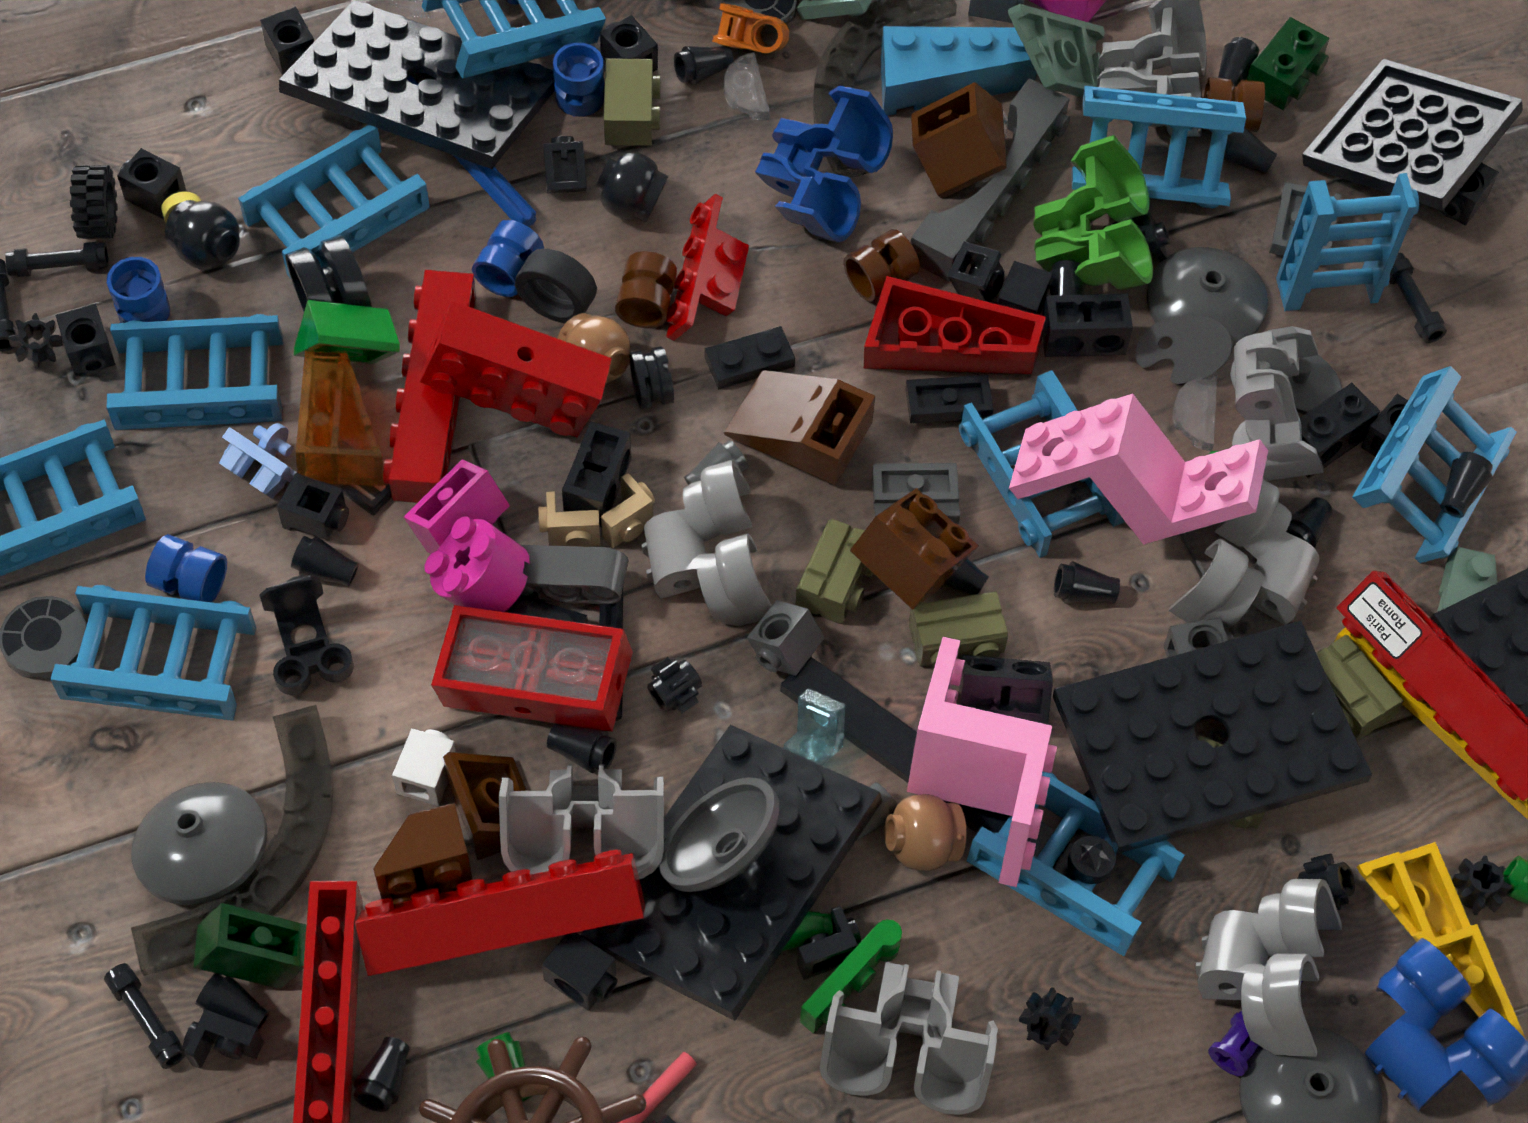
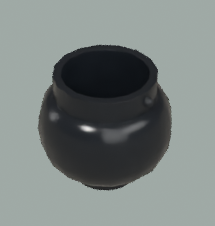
[596,152,668,222]
[165,200,240,269]

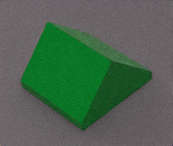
[293,300,400,364]

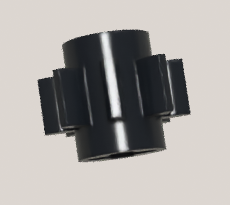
[9,313,63,369]
[647,657,702,714]
[1297,853,1355,910]
[1451,855,1512,915]
[1019,987,1081,1050]

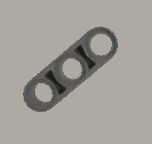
[520,545,629,604]

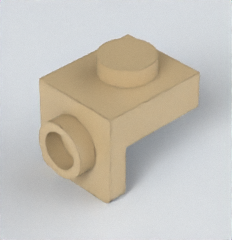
[601,473,655,549]
[539,491,600,547]

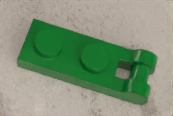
[800,919,902,1034]

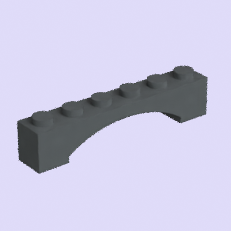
[911,78,1071,282]

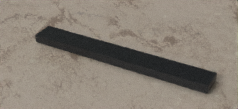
[780,657,1077,881]

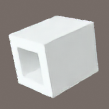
[392,728,456,806]

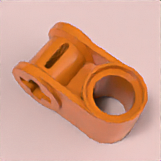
[712,3,789,53]

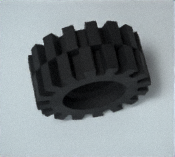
[70,165,118,239]

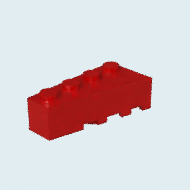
[863,276,1046,374]

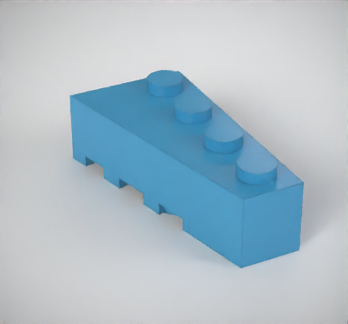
[880,26,1037,116]

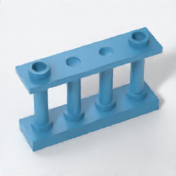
[421,0,606,79]
[1071,86,1246,208]
[238,125,430,279]
[1276,173,1419,311]
[107,314,283,430]
[1352,366,1517,563]
[959,370,1125,558]
[0,419,146,576]
[50,585,256,721]
[966,771,1185,956]

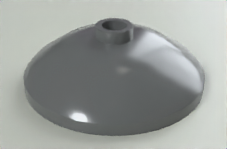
[1147,247,1268,347]
[659,777,780,892]
[131,782,268,905]
[1239,1026,1382,1123]

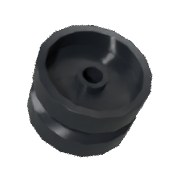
[285,234,372,312]

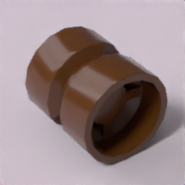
[1203,77,1265,132]
[843,229,920,302]
[615,251,677,328]

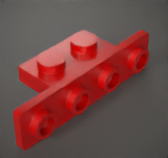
[666,194,749,341]

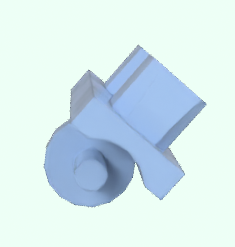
[219,423,299,499]

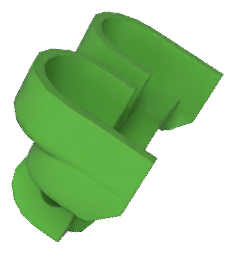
[1033,135,1153,290]

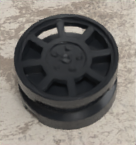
[629,346,674,409]

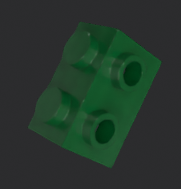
[1247,17,1330,111]
[193,903,307,989]

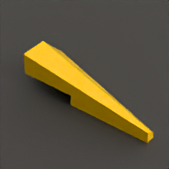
[1357,842,1526,1039]

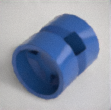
[553,42,605,117]
[472,220,544,297]
[106,257,170,323]
[145,534,227,602]

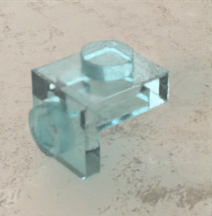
[784,688,846,766]

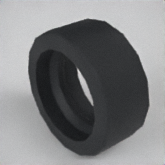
[515,248,597,324]

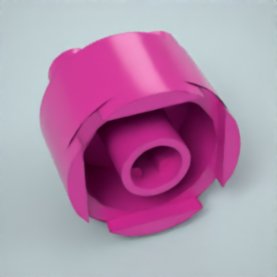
[425,516,530,612]

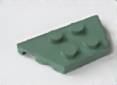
[1008,4,1105,97]

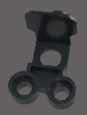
[259,575,354,695]

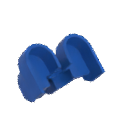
[755,86,893,242]
[1365,938,1528,1112]

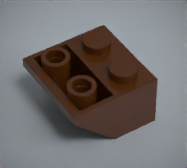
[911,82,1007,199]
[850,488,979,610]
[373,803,473,904]

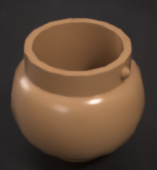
[557,313,631,384]
[884,794,967,871]

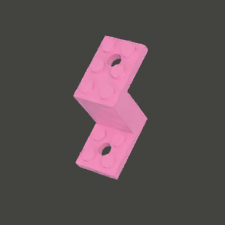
[1009,394,1268,545]
[907,637,1057,887]

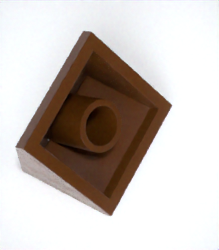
[443,752,527,860]

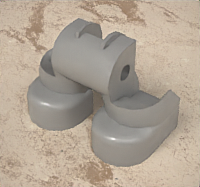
[1097,0,1207,138]
[1230,326,1324,481]
[641,459,772,626]
[1169,479,1320,632]
[499,764,664,879]
[1195,879,1342,1057]
[820,962,998,1115]

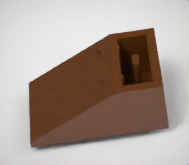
[724,370,875,485]

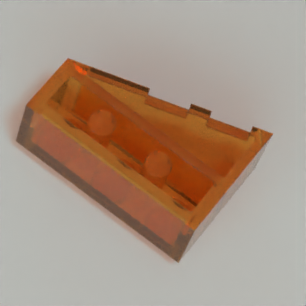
[296,351,383,486]

